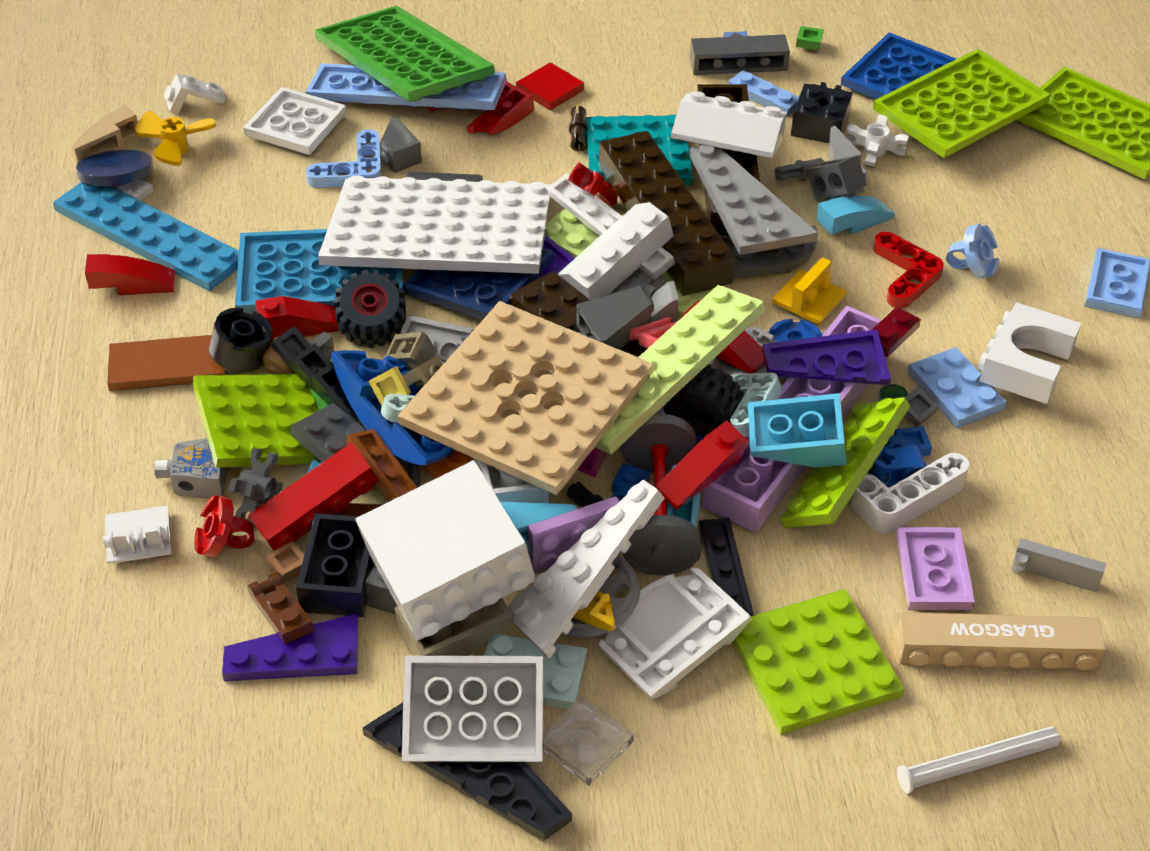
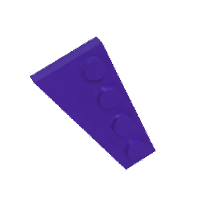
[762,329,891,386]
[222,613,358,681]

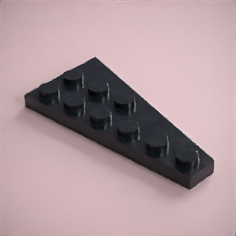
[362,702,572,841]

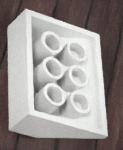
[402,656,543,762]

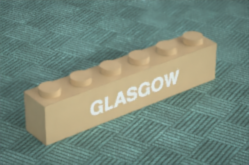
[896,612,1106,670]

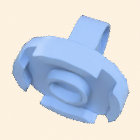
[946,224,999,278]

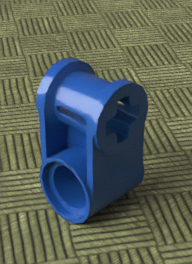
[868,445,927,488]

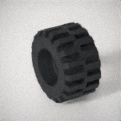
[664,365,744,438]

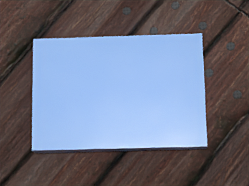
[1085,248,1150,318]

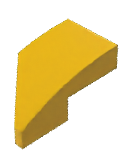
[573,591,616,631]

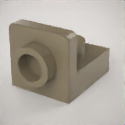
[403,356,443,388]

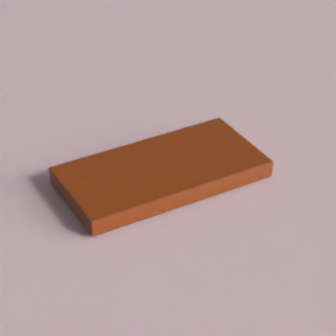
[107,335,226,391]

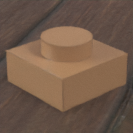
[265,541,304,583]

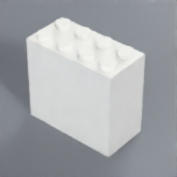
[355,460,536,641]

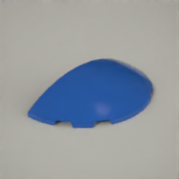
[331,350,455,465]

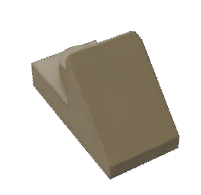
[384,332,436,369]

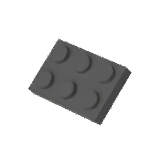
[289,403,397,462]

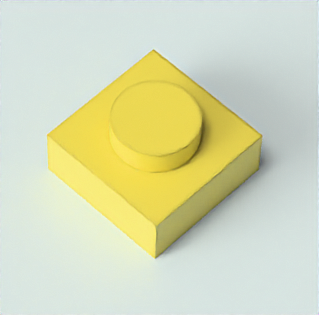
[368,366,411,406]

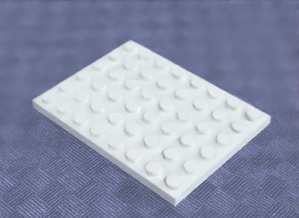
[318,175,551,274]

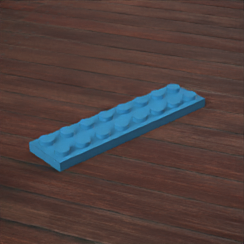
[53,182,239,292]

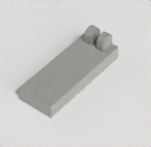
[1012,538,1106,592]

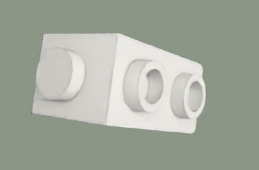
[164,74,226,114]

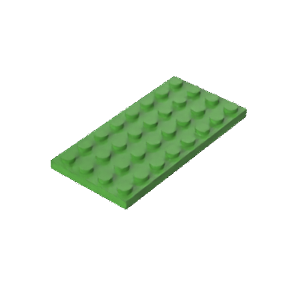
[314,5,495,102]

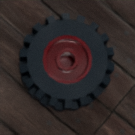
[334,270,406,348]

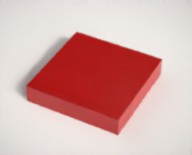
[516,62,584,111]

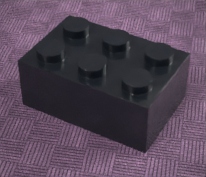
[296,513,374,617]

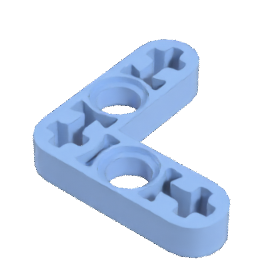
[306,129,381,188]

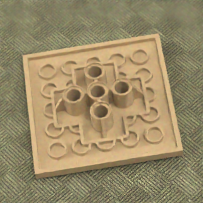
[397,301,653,495]

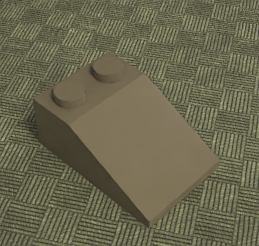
[394,598,513,656]

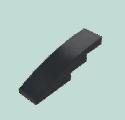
[271,326,357,419]

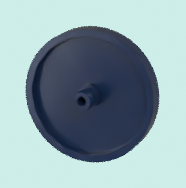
[76,150,154,186]

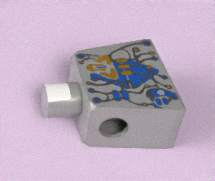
[154,438,227,498]

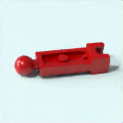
[568,162,618,207]

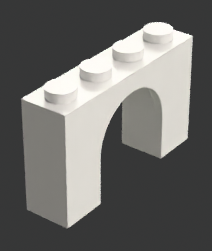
[978,302,1082,404]

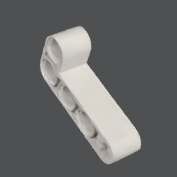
[849,453,970,534]

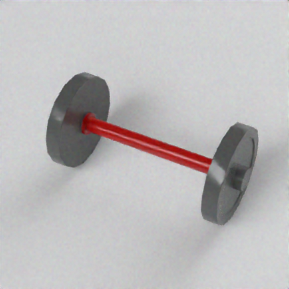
[621,414,702,576]

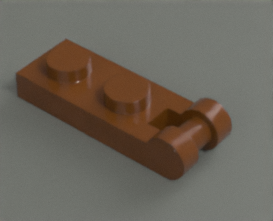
[247,572,315,645]

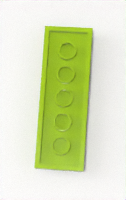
[780,397,910,528]

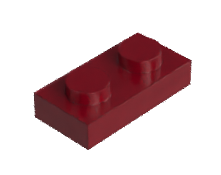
[872,306,921,358]

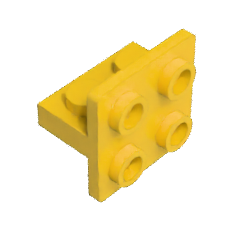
[773,257,847,324]

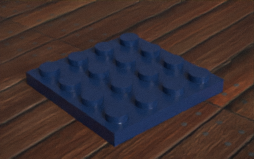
[403,248,554,320]

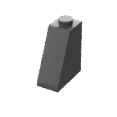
[576,286,654,350]

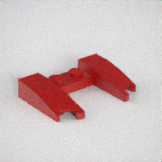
[427,82,535,135]

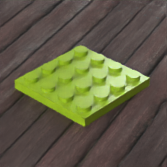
[193,374,321,468]
[732,589,904,735]

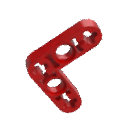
[873,231,944,309]

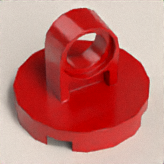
[194,495,254,558]

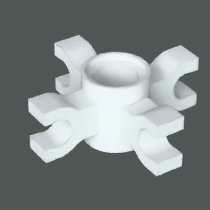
[846,114,909,167]

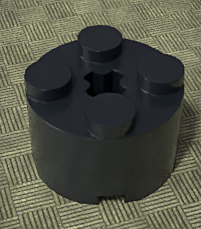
[209,307,272,375]

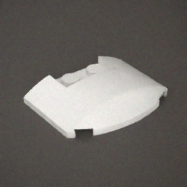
[599,568,751,700]

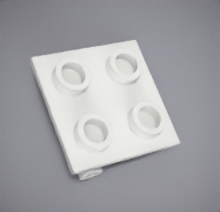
[103,505,172,564]

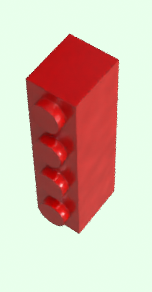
[248,443,379,551]

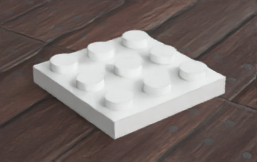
[243,87,347,155]

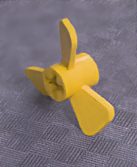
[135,111,216,166]

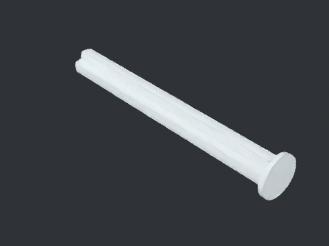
[897,726,1061,794]

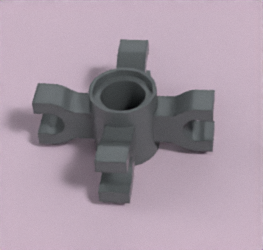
[228,448,283,526]

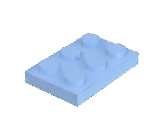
[907,347,1007,428]

